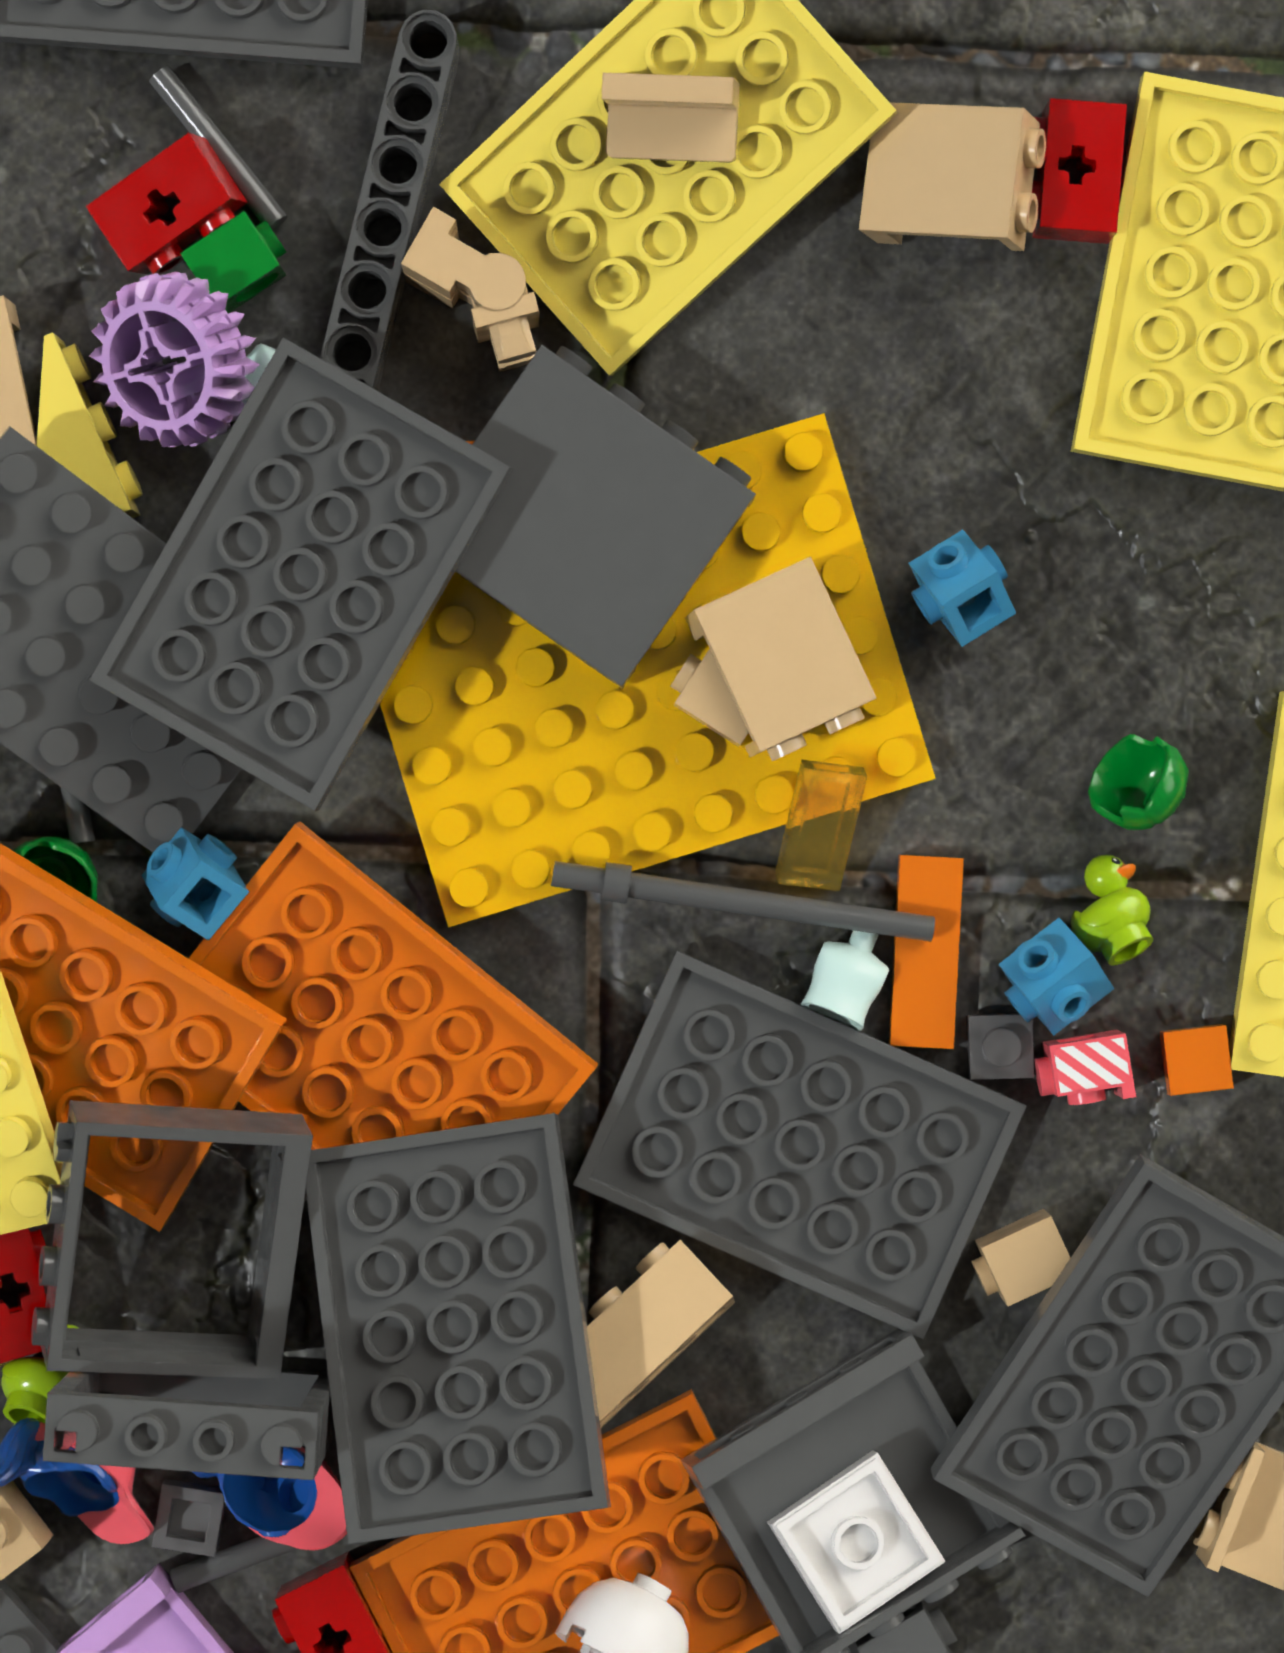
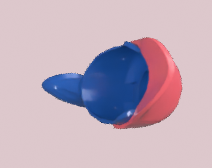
[0,1418,154,1544]
[192,1447,347,1551]

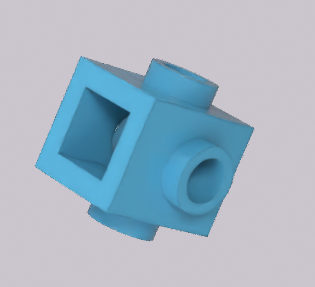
[909,529,1016,647]
[142,827,249,940]
[999,917,1114,1036]

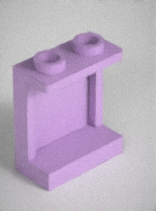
[56,1563,234,1653]

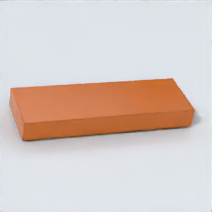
[889,855,964,1049]

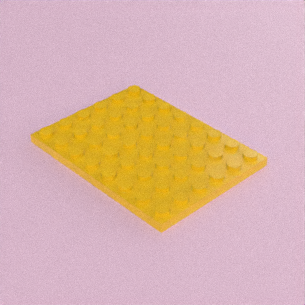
[380,413,936,928]

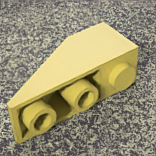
[37,332,143,518]

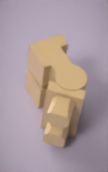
[401,206,539,372]

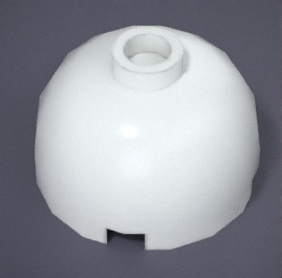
[555,1573,689,1653]

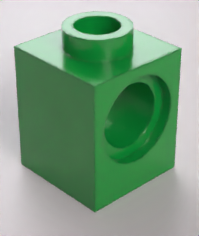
[180,211,287,313]

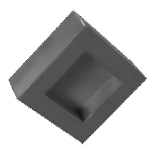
[967,1013,1034,1080]
[152,1479,226,1557]

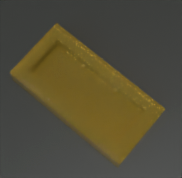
[775,759,868,891]

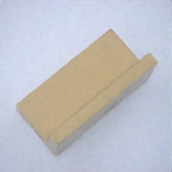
[602,72,740,163]

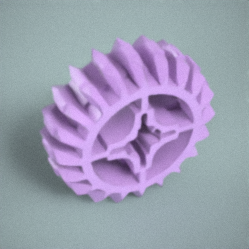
[89,272,260,448]

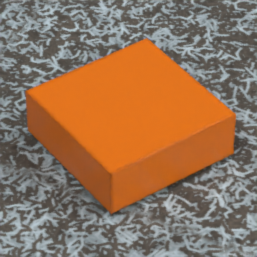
[1160,1024,1234,1096]

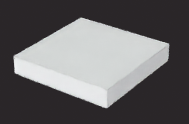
[767,1450,946,1634]

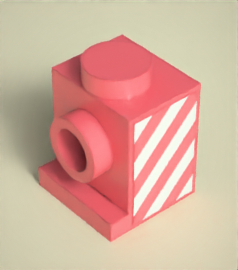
[1034,1030,1136,1105]

